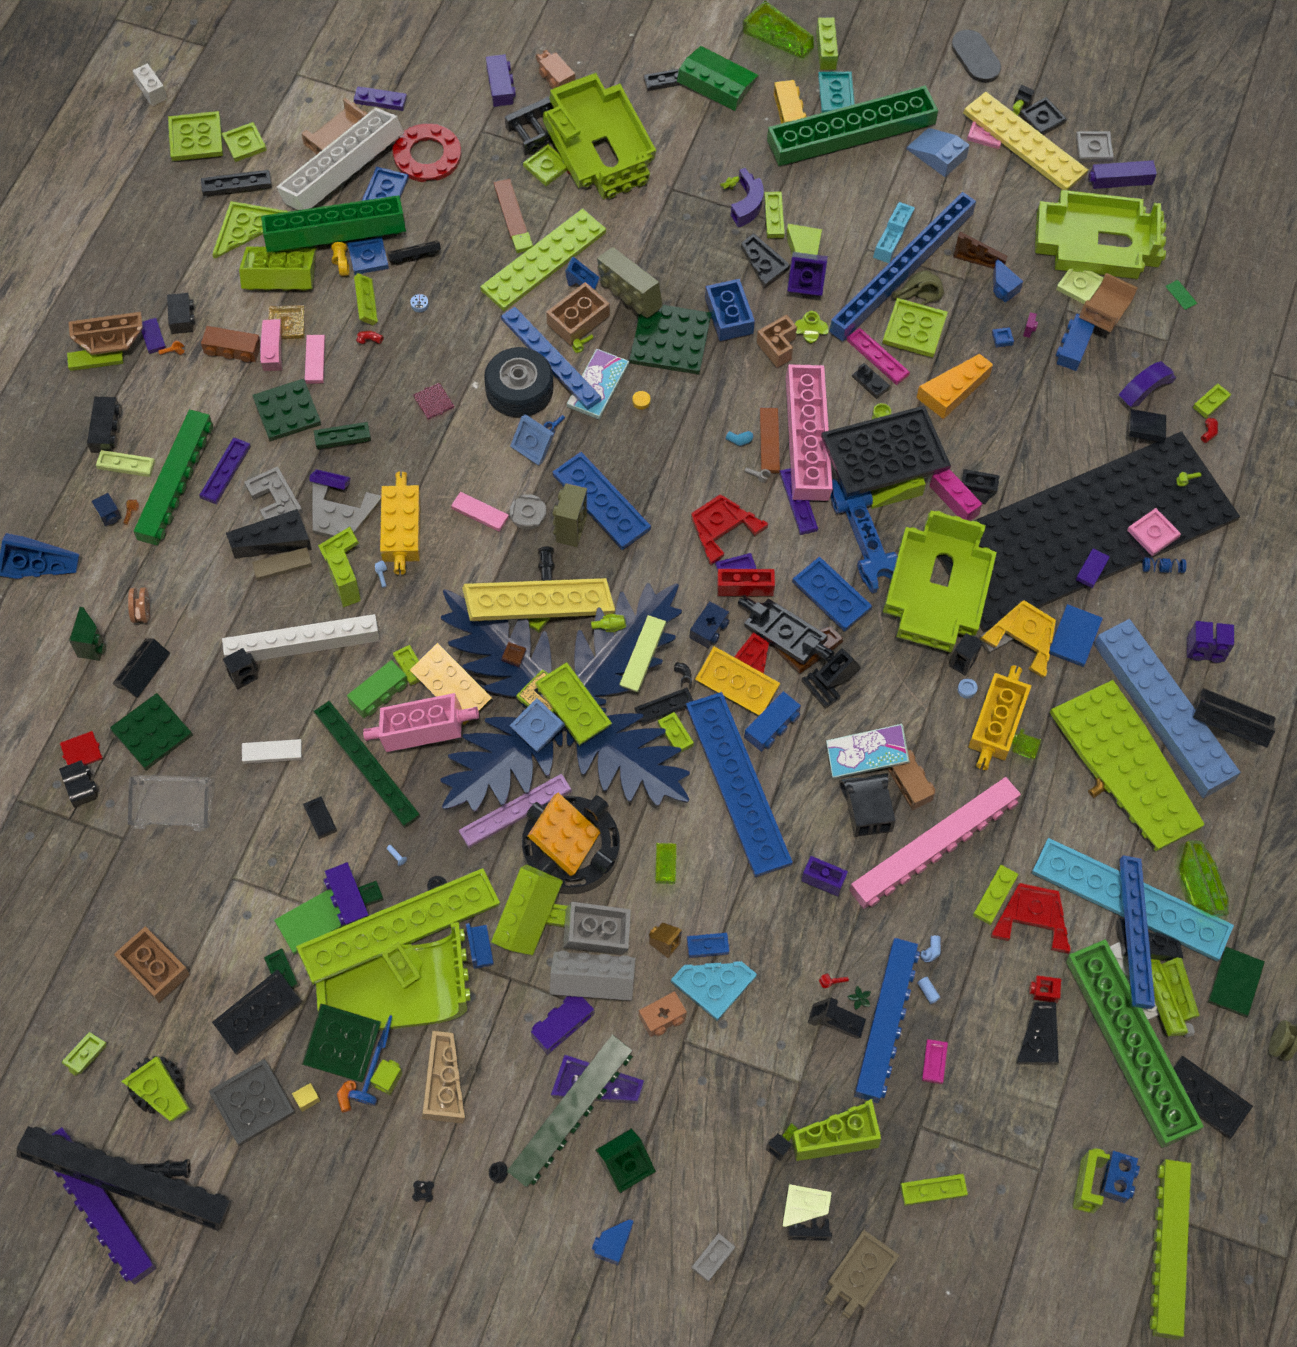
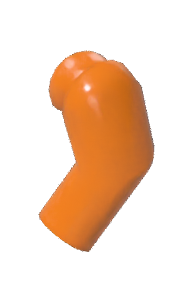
[337,1080,357,1113]

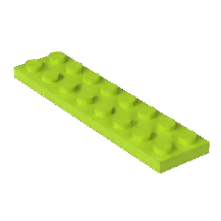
[480,208,606,311]

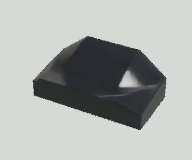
[961,469,1000,504]

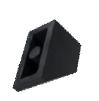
[815,648,861,688]

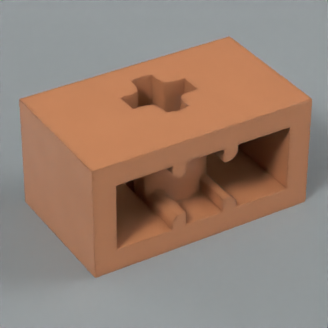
[638,991,687,1037]

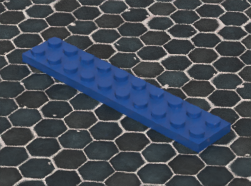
[686,692,793,878]

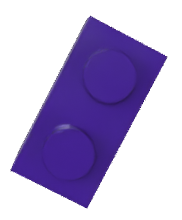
[801,856,848,897]

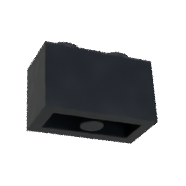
[167,293,196,334]

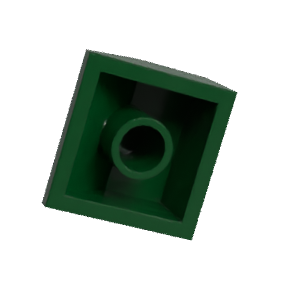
[69,607,106,661]
[595,1128,656,1193]

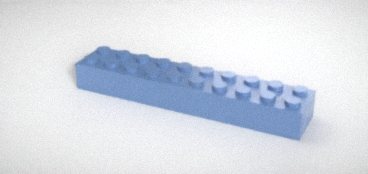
[1094,619,1241,798]

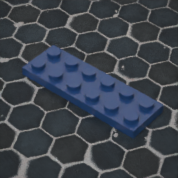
[553,452,651,550]

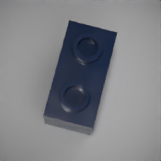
[689,601,730,649]

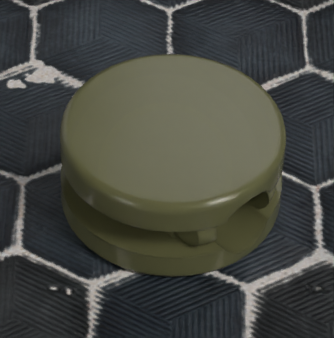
[1269,1020,1297,1062]

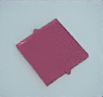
[413,382,454,420]

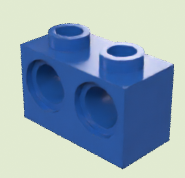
[1100,1151,1140,1204]

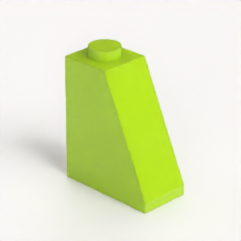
[786,224,822,255]

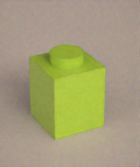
[370,1059,403,1096]

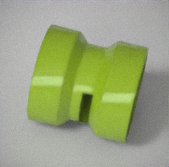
[872,403,891,419]

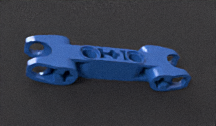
[831,479,897,593]

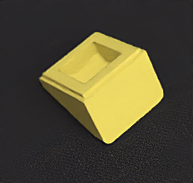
[292,1083,320,1112]

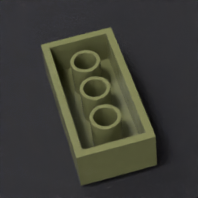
[597,247,663,318]

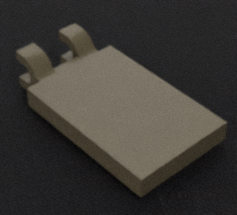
[824,1230,900,1320]

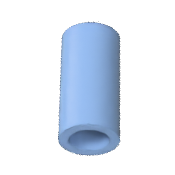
[917,977,941,1004]

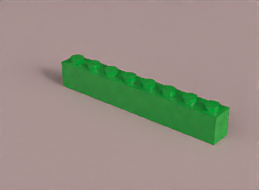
[134,409,213,546]

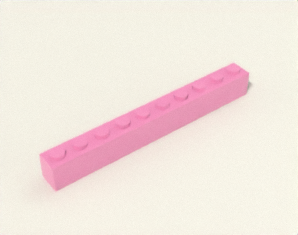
[849,777,1021,909]

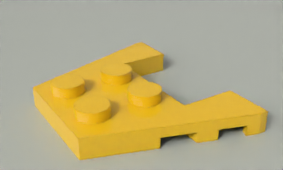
[980,600,1056,678]

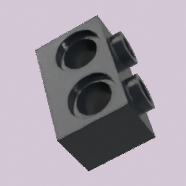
[949,633,983,676]
[223,648,258,690]

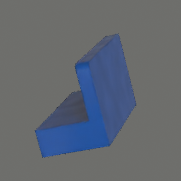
[466,923,494,969]

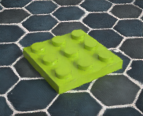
[168,111,223,161]
[882,298,948,358]

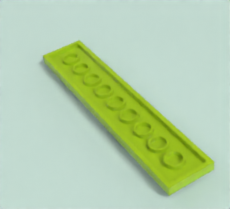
[296,868,500,985]

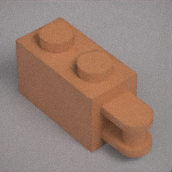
[536,50,575,89]

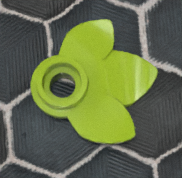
[795,311,828,343]

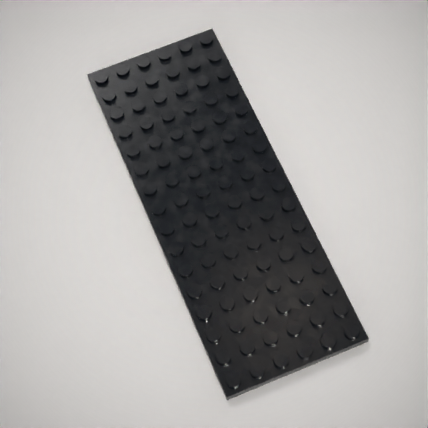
[937,431,1240,633]

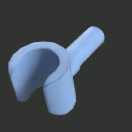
[375,560,387,588]

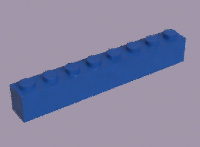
[854,938,920,1103]

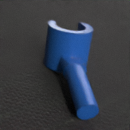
[544,415,565,433]

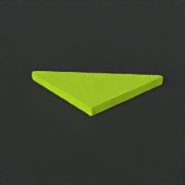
[212,201,290,259]

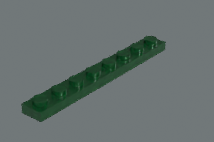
[313,700,420,828]

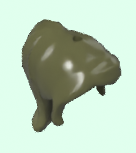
[892,270,944,305]

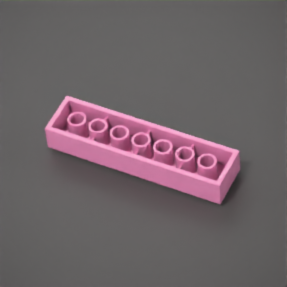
[785,364,833,501]

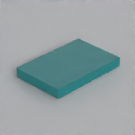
[818,71,855,113]

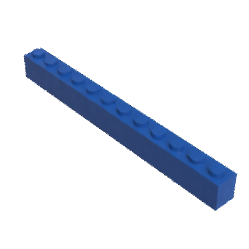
[829,192,976,342]

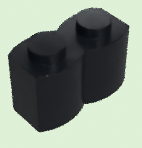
[59,760,98,807]

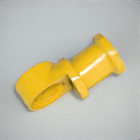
[331,242,349,276]

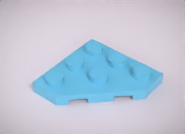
[671,961,757,1021]

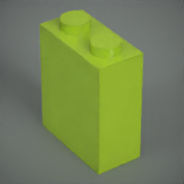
[325,549,361,607]

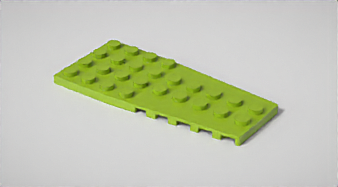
[1049,680,1204,851]

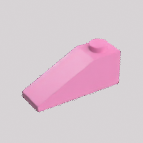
[260,319,282,371]

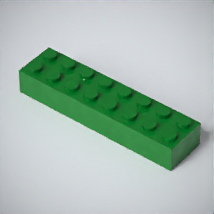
[261,195,406,252]

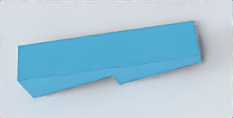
[873,202,915,263]

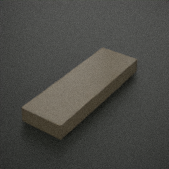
[252,547,312,581]

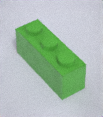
[347,660,408,719]

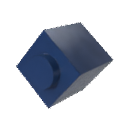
[91,493,121,526]

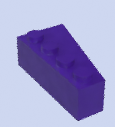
[551,1055,645,1104]

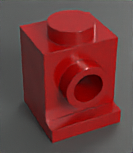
[1029,975,1061,1004]

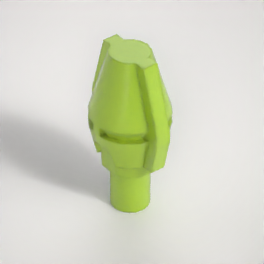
[591,614,626,632]

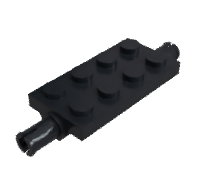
[738,595,835,665]

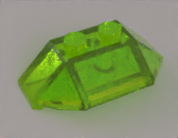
[1178,840,1229,916]

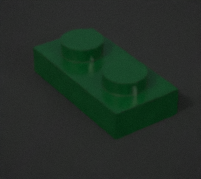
[263,948,300,989]

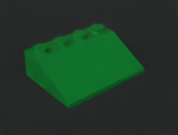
[677,45,759,111]

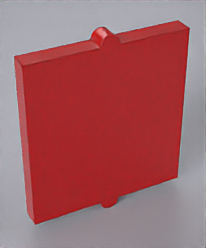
[60,731,103,765]

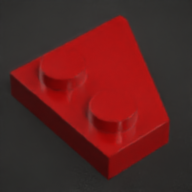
[734,632,769,674]

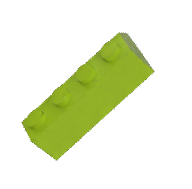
[491,865,563,955]

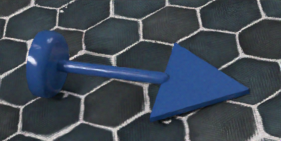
[348,1015,392,1106]

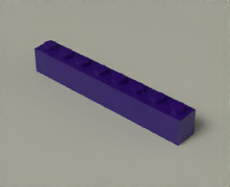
[51,1127,157,1285]

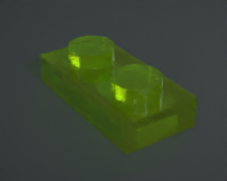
[655,843,676,884]

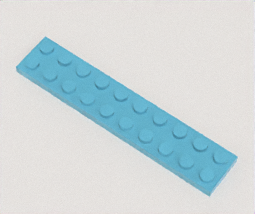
[1031,838,1234,962]

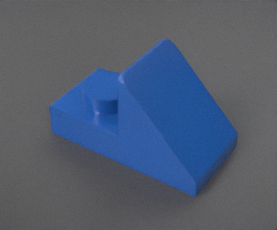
[565,257,600,289]

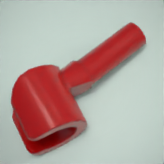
[819,973,849,989]

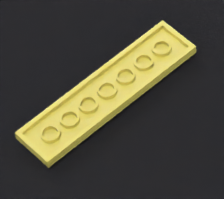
[963,92,1088,191]
[462,578,615,621]

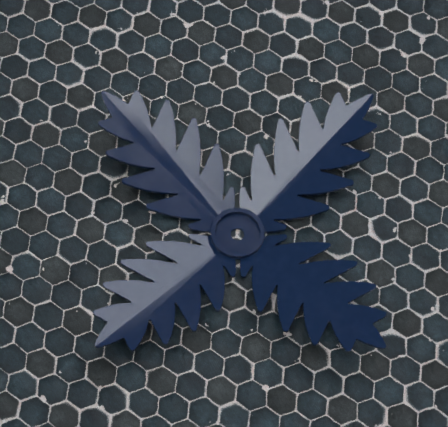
[440,583,690,811]

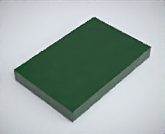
[1207,947,1265,1018]

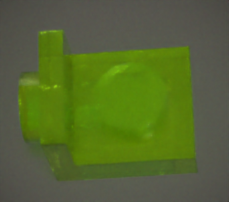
[1012,728,1041,760]

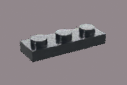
[387,240,441,263]

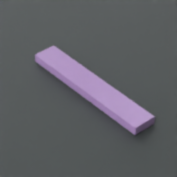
[459,774,572,848]

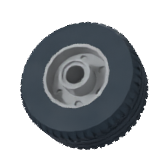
[484,347,553,417]

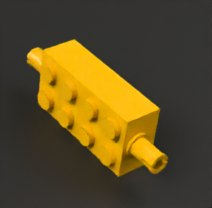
[380,471,421,575]
[968,665,1032,770]

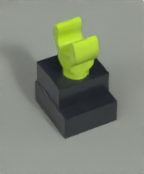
[1012,85,1035,116]

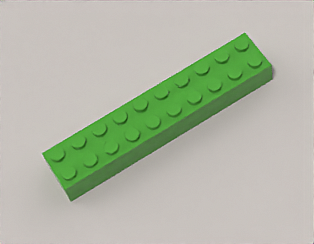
[1066,939,1204,1148]

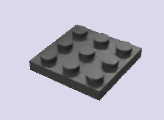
[209,1059,295,1146]

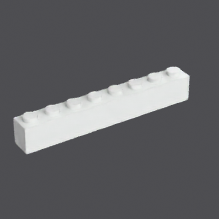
[222,614,380,661]

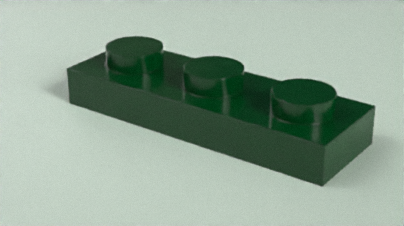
[313,422,371,449]

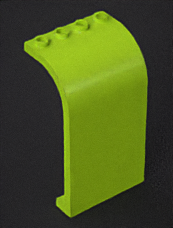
[316,922,471,1031]

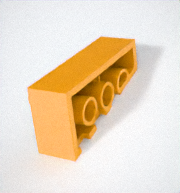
[916,354,993,419]

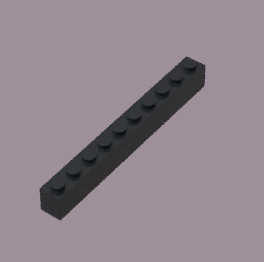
[16,1126,230,1232]

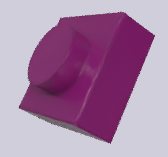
[1023,312,1038,338]

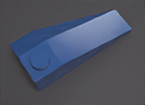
[0,533,79,579]

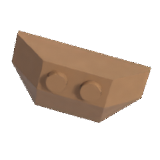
[69,312,143,355]

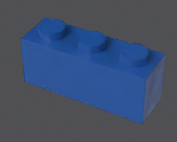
[1056,314,1095,371]
[744,691,801,752]

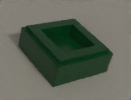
[358,880,384,907]

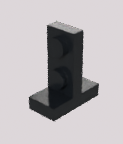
[808,997,866,1039]

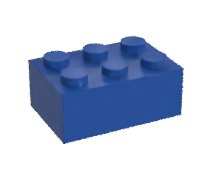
[705,279,755,341]

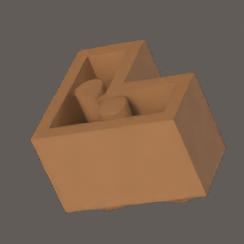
[756,315,797,368]

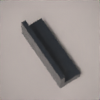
[112,638,170,697]

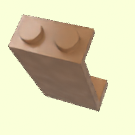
[302,98,368,154]
[1079,273,1138,332]

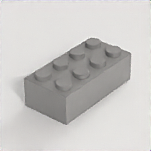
[550,951,636,1000]

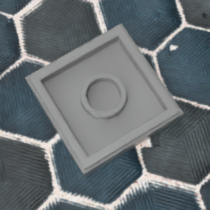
[1076,131,1114,162]

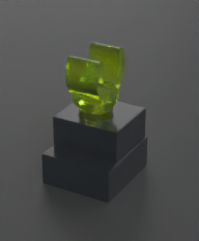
[766,1123,798,1162]

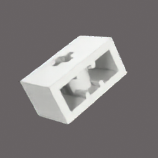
[133,63,167,106]

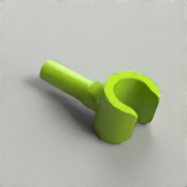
[572,334,594,353]
[1177,472,1201,486]

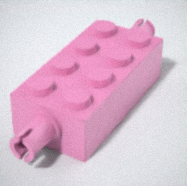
[363,693,479,752]

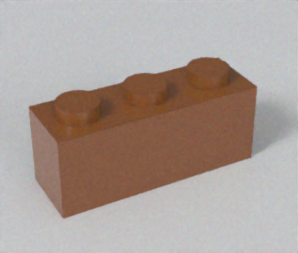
[201,326,261,362]

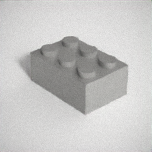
[563,902,631,955]

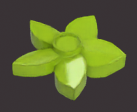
[720,176,740,190]

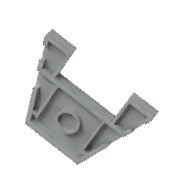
[313,482,381,538]

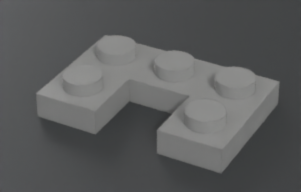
[244,466,302,520]

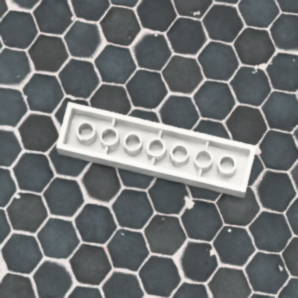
[277,108,404,210]

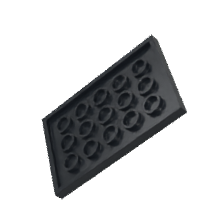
[821,405,951,497]

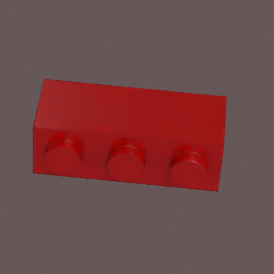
[717,569,775,596]

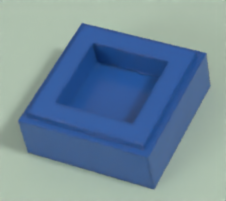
[992,327,1014,348]

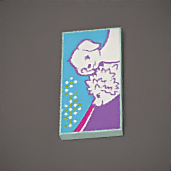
[567,349,629,420]
[826,724,910,779]

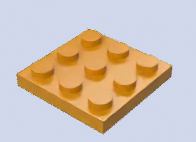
[528,792,600,876]

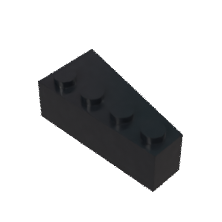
[226,509,312,559]

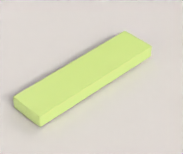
[620,615,666,693]

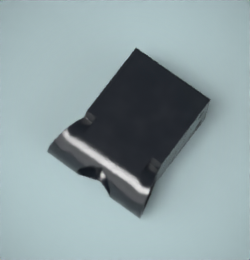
[839,773,896,837]

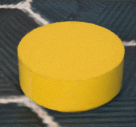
[632,391,650,410]

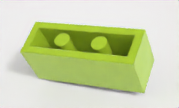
[816,18,838,70]

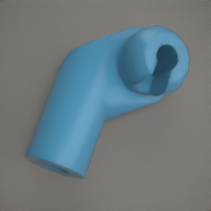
[725,431,754,446]

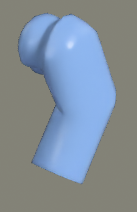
[920,935,941,962]

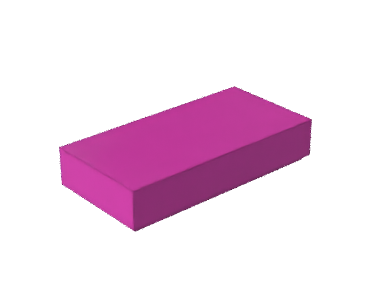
[922,1039,948,1084]

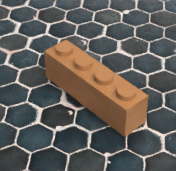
[887,748,935,810]

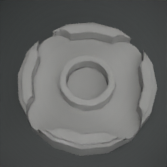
[510,494,546,529]

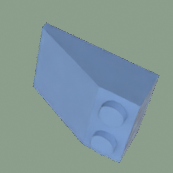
[906,128,970,177]

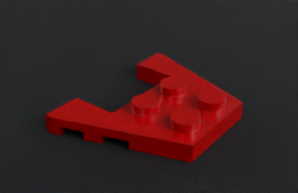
[691,494,768,565]
[991,883,1071,954]

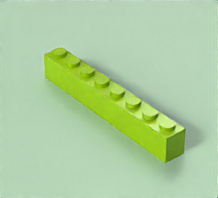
[1150,1159,1191,1340]

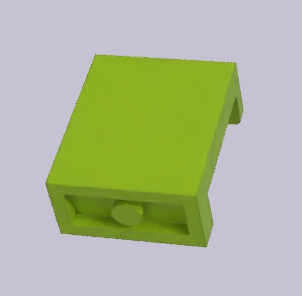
[1073,1148,1110,1214]

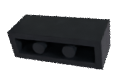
[87,396,122,453]

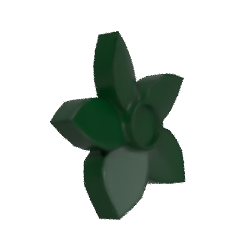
[847,986,871,1010]

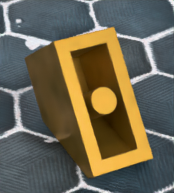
[649,922,682,958]

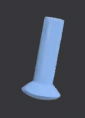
[387,845,407,866]

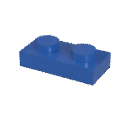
[687,933,730,958]

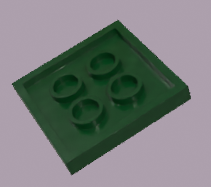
[252,378,322,442]
[110,693,193,771]
[301,1004,381,1082]

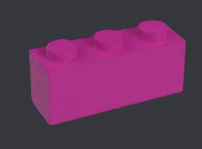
[930,469,982,521]

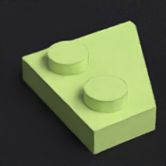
[782,1184,832,1227]

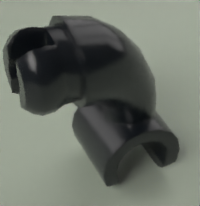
[674,662,692,689]

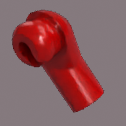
[356,331,384,344]
[1201,418,1218,443]

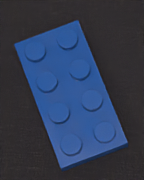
[792,556,872,632]

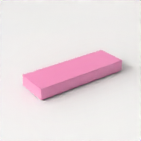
[305,335,325,384]
[451,492,509,532]

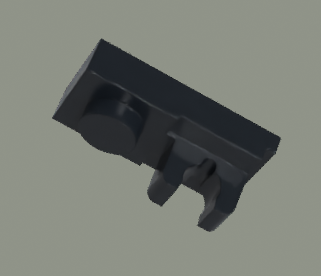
[852,363,890,399]
[787,1218,832,1241]

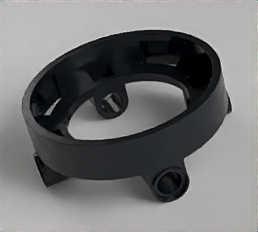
[522,795,620,895]

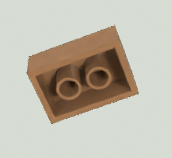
[546,282,610,346]
[114,926,190,1003]

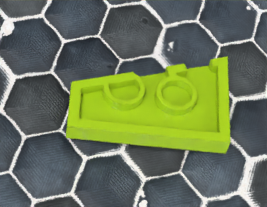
[121,1056,190,1122]

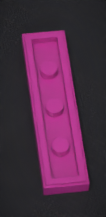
[847,328,910,385]

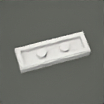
[242,739,302,764]

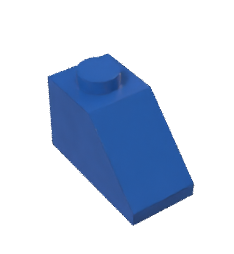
[993,259,1023,303]
[592,1219,633,1266]

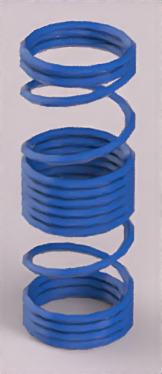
[1142,557,1187,574]

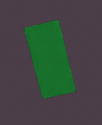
[1166,280,1197,310]

